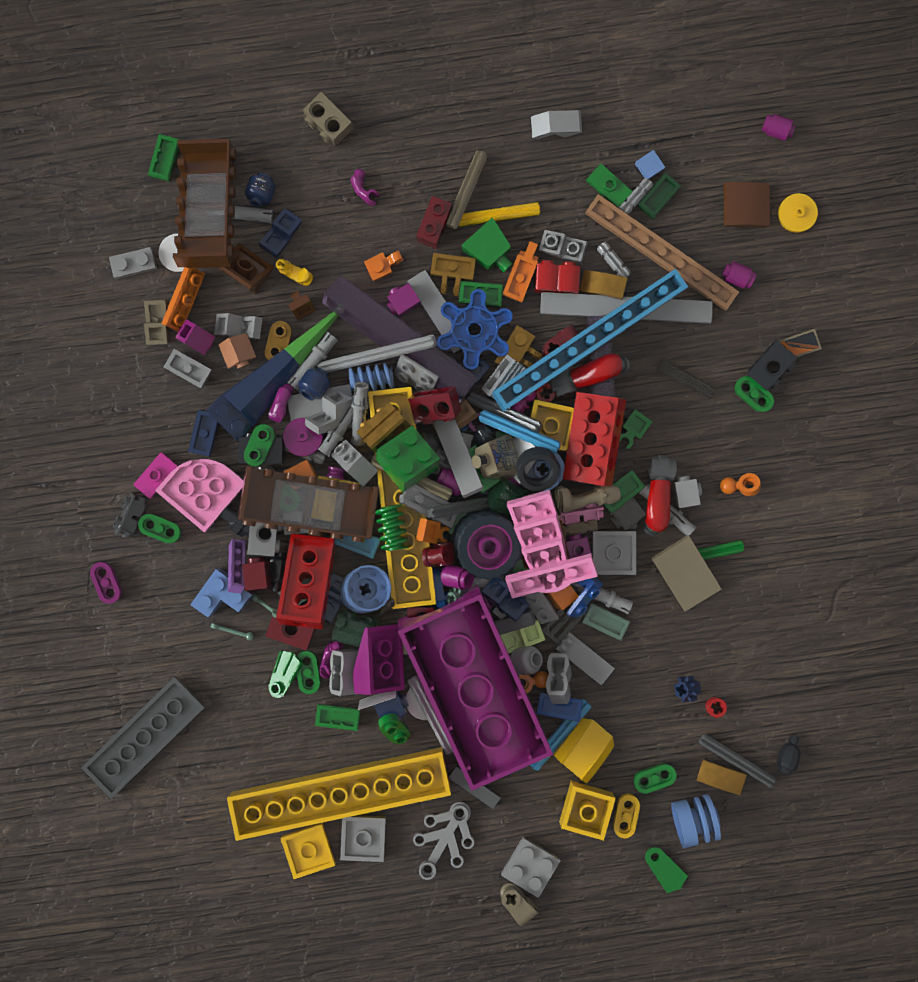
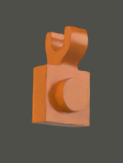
[364,250,404,282]

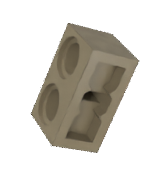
[303,92,353,147]

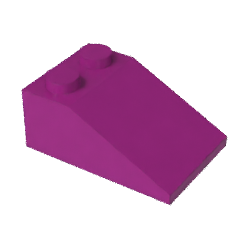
[353,624,404,695]

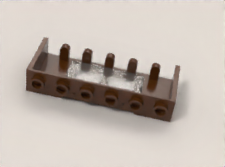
[173,139,237,268]
[237,466,379,543]

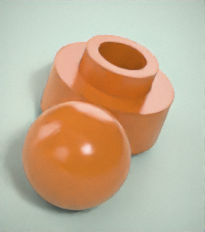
[720,473,761,496]
[519,671,549,693]

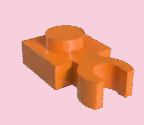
[416,518,450,544]

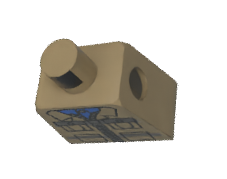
[472,434,519,479]

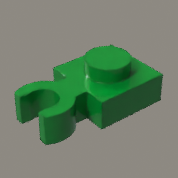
[619,409,652,449]

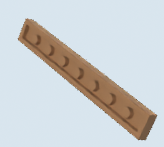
[585,194,739,311]

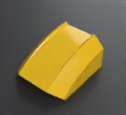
[553,718,614,783]

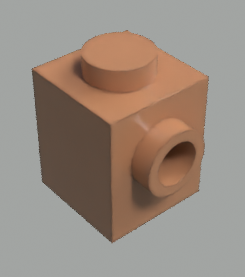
[219,333,256,369]

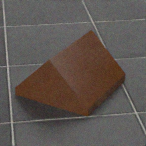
[218,243,274,295]

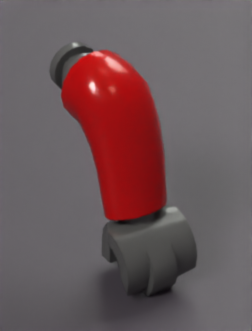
[550,353,630,398]
[644,455,677,536]

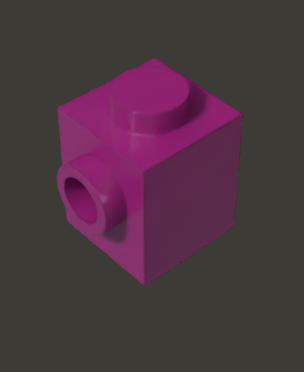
[386,283,421,318]
[175,319,215,355]
[566,534,591,559]

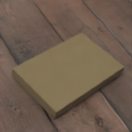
[651,535,721,612]

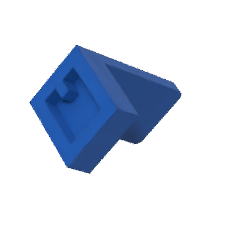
[567,577,603,617]

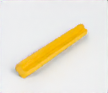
[458,202,540,227]

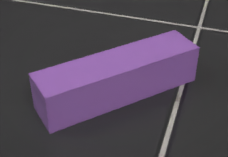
[228,539,245,594]

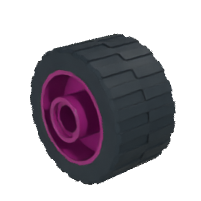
[451,509,522,580]

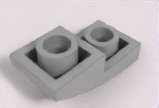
[539,230,588,264]

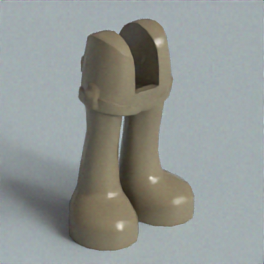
[555,485,621,513]

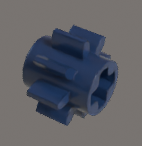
[674,675,702,703]

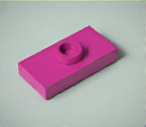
[133,452,178,499]

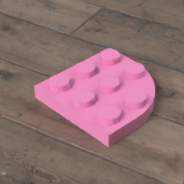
[155,459,244,532]

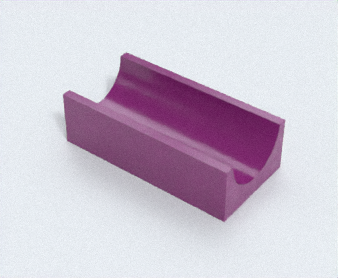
[398,584,553,791]

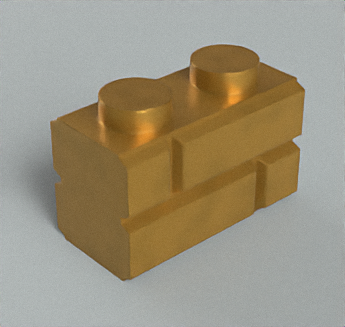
[356,402,410,454]

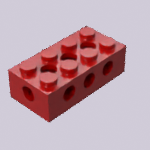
[563,392,626,486]
[276,533,336,629]

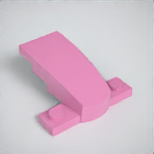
[505,490,598,598]

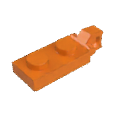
[502,242,539,303]

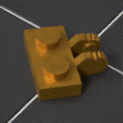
[430,253,476,296]
[494,325,543,368]

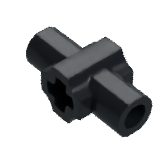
[220,505,263,538]

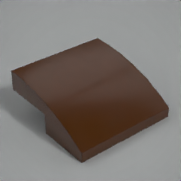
[724,182,770,228]

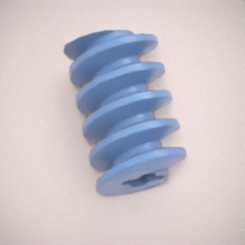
[349,363,395,392]

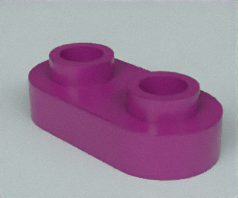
[90,562,122,604]

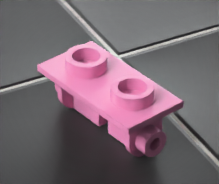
[559,503,604,526]

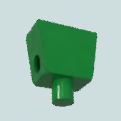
[462,218,513,273]

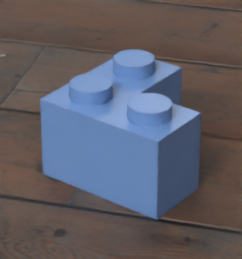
[190,568,255,617]

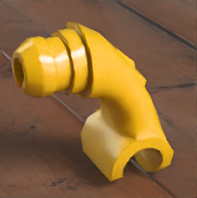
[276,259,313,286]

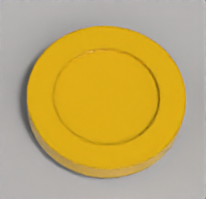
[778,193,818,233]

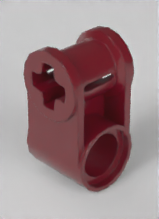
[542,324,578,357]
[422,542,456,567]

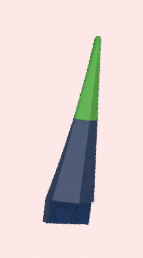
[206,305,345,441]

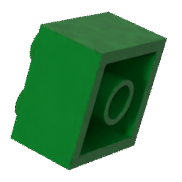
[376,425,440,493]

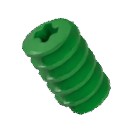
[375,504,409,551]

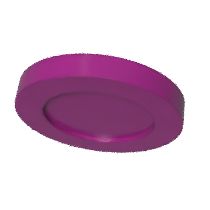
[283,418,323,457]

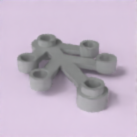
[413,801,474,880]

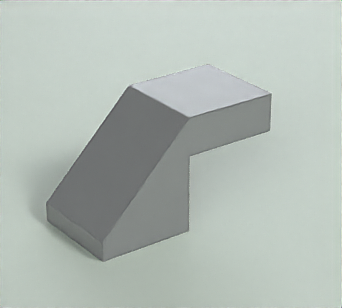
[531,110,582,139]
[214,313,262,339]
[305,390,353,435]

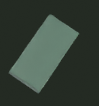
[582,603,630,641]

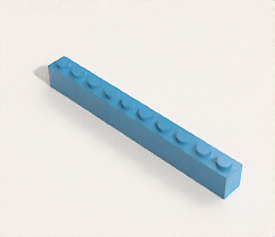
[491,269,688,412]

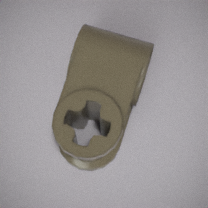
[500,882,539,927]

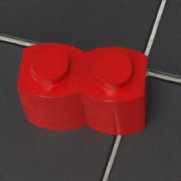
[535,260,580,294]

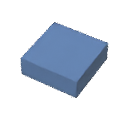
[635,150,665,179]

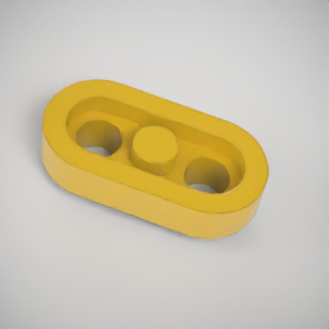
[613,793,640,838]

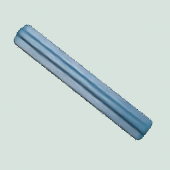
[479,410,560,454]
[530,699,591,771]

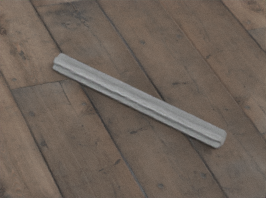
[318,335,437,373]

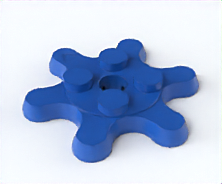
[437,289,512,370]

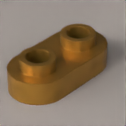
[265,321,292,360]

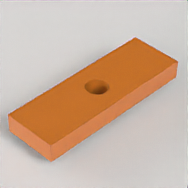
[161,267,205,332]

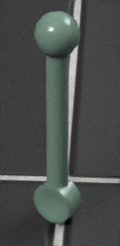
[252,594,278,618]
[210,623,254,641]

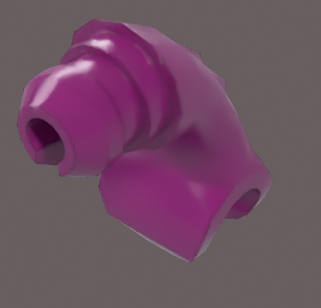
[350,169,379,206]
[268,384,293,423]
[319,640,343,679]

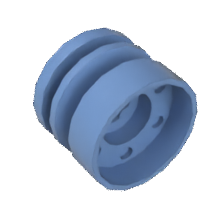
[340,565,391,614]
[671,794,721,849]

